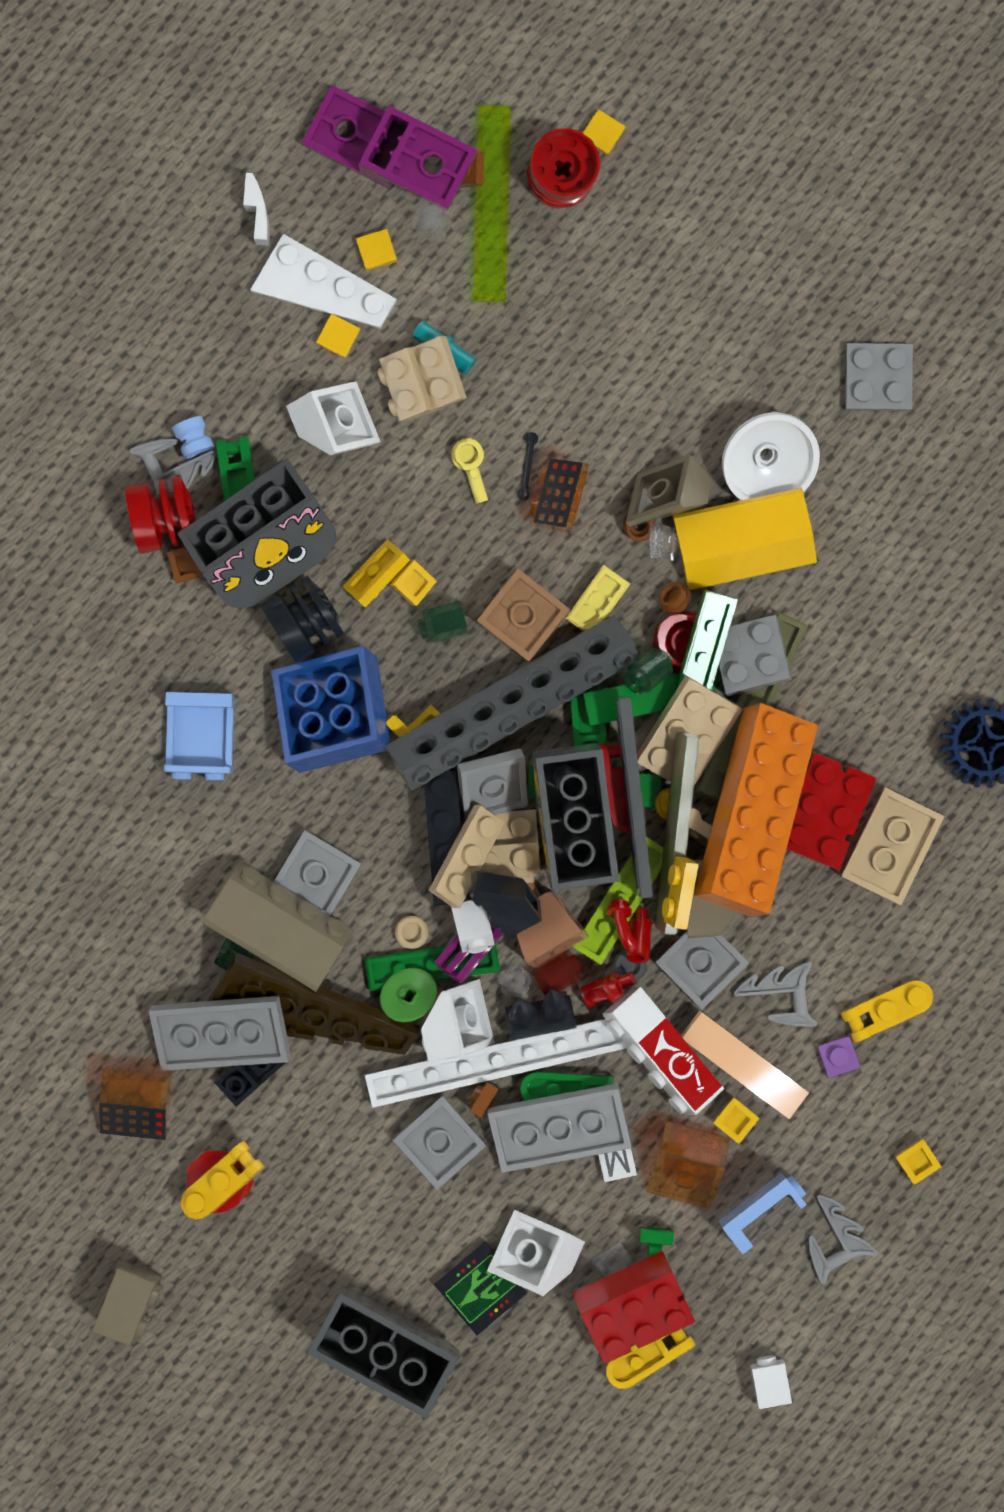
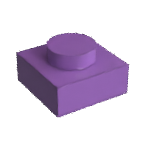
[817,1036,860,1078]

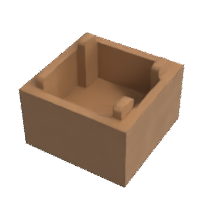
[477,569,570,664]

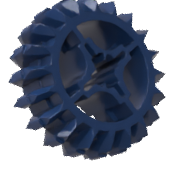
[939,699,1004,788]

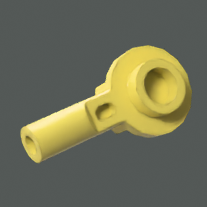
[451,438,488,504]

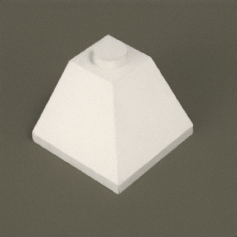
[286,381,380,455]
[421,979,495,1062]
[487,1210,585,1296]

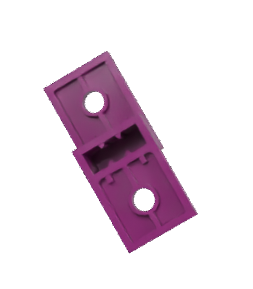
[302,85,478,211]

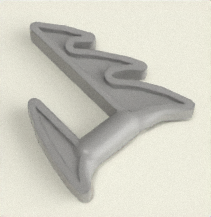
[130,439,217,495]
[734,962,817,1027]
[808,1194,878,1284]

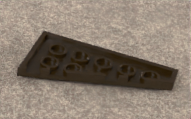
[208,953,420,1055]

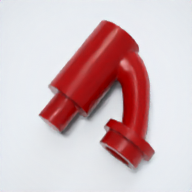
[607,899,652,963]
[580,972,636,1008]

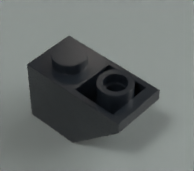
[469,871,542,939]

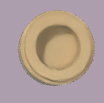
[395,916,428,949]

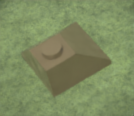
[626,455,713,527]

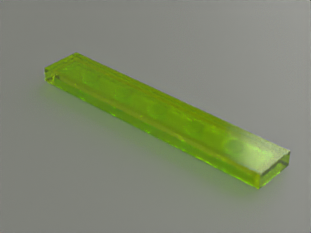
[473,105,511,303]

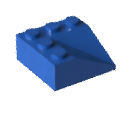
[271,646,391,773]

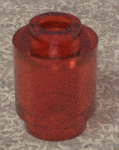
[532,951,584,996]

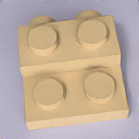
[378,336,467,421]
[480,809,541,883]

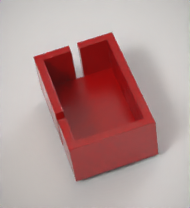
[786,753,876,870]
[572,1251,695,1364]

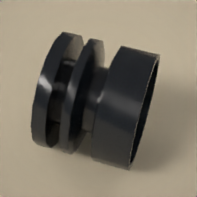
[260,575,344,664]

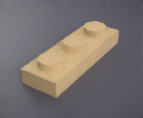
[428,805,505,908]

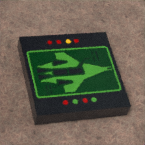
[434,1241,528,1336]

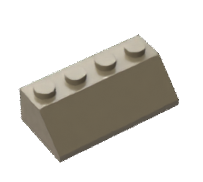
[202,863,354,992]

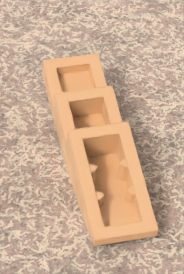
[681,1010,809,1119]

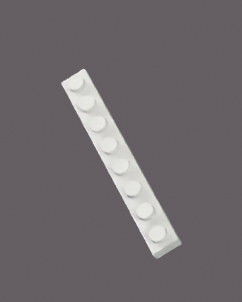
[365,1018,629,1108]

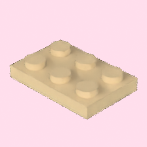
[637,675,743,786]
[841,787,945,906]

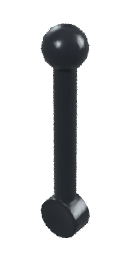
[517,432,538,500]

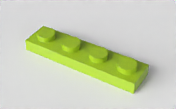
[573,837,664,965]

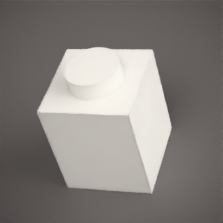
[451,900,494,954]
[750,1355,792,1409]

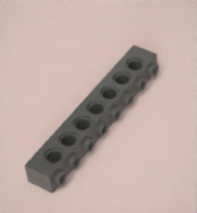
[385,615,640,791]

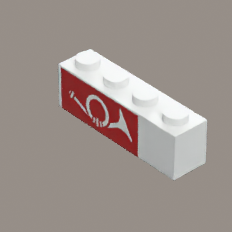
[603,987,724,1115]

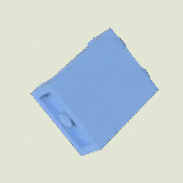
[164,692,235,780]
[718,1173,806,1254]

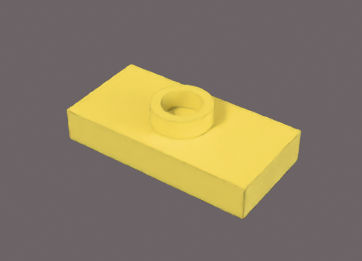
[565,565,630,632]

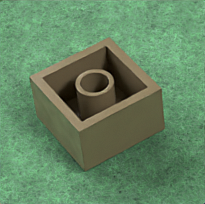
[92,1261,164,1346]

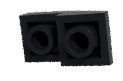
[214,1062,286,1107]

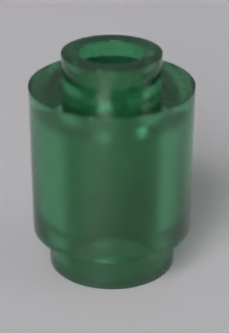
[624,648,673,694]

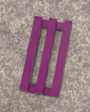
[434,923,503,984]

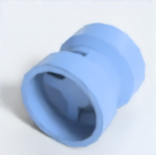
[172,416,214,459]

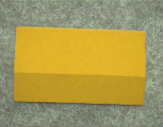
[673,487,817,590]

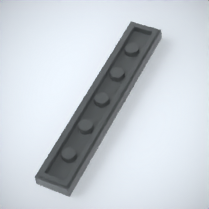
[614,696,653,898]

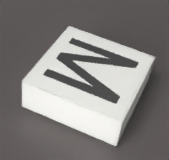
[598,1149,637,1182]

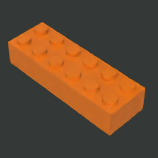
[694,703,818,917]

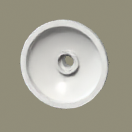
[722,412,820,500]

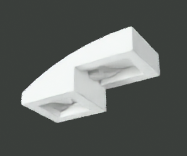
[243,173,270,246]

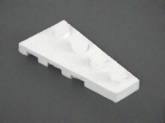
[250,234,397,329]

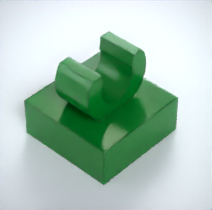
[639,1226,674,1258]

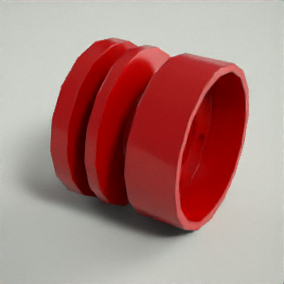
[526,128,601,209]
[125,475,196,554]

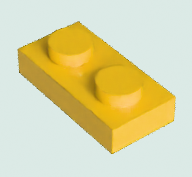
[342,539,410,608]
[662,856,699,930]

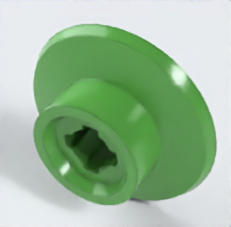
[380,968,437,1022]

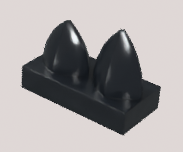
[505,989,576,1041]

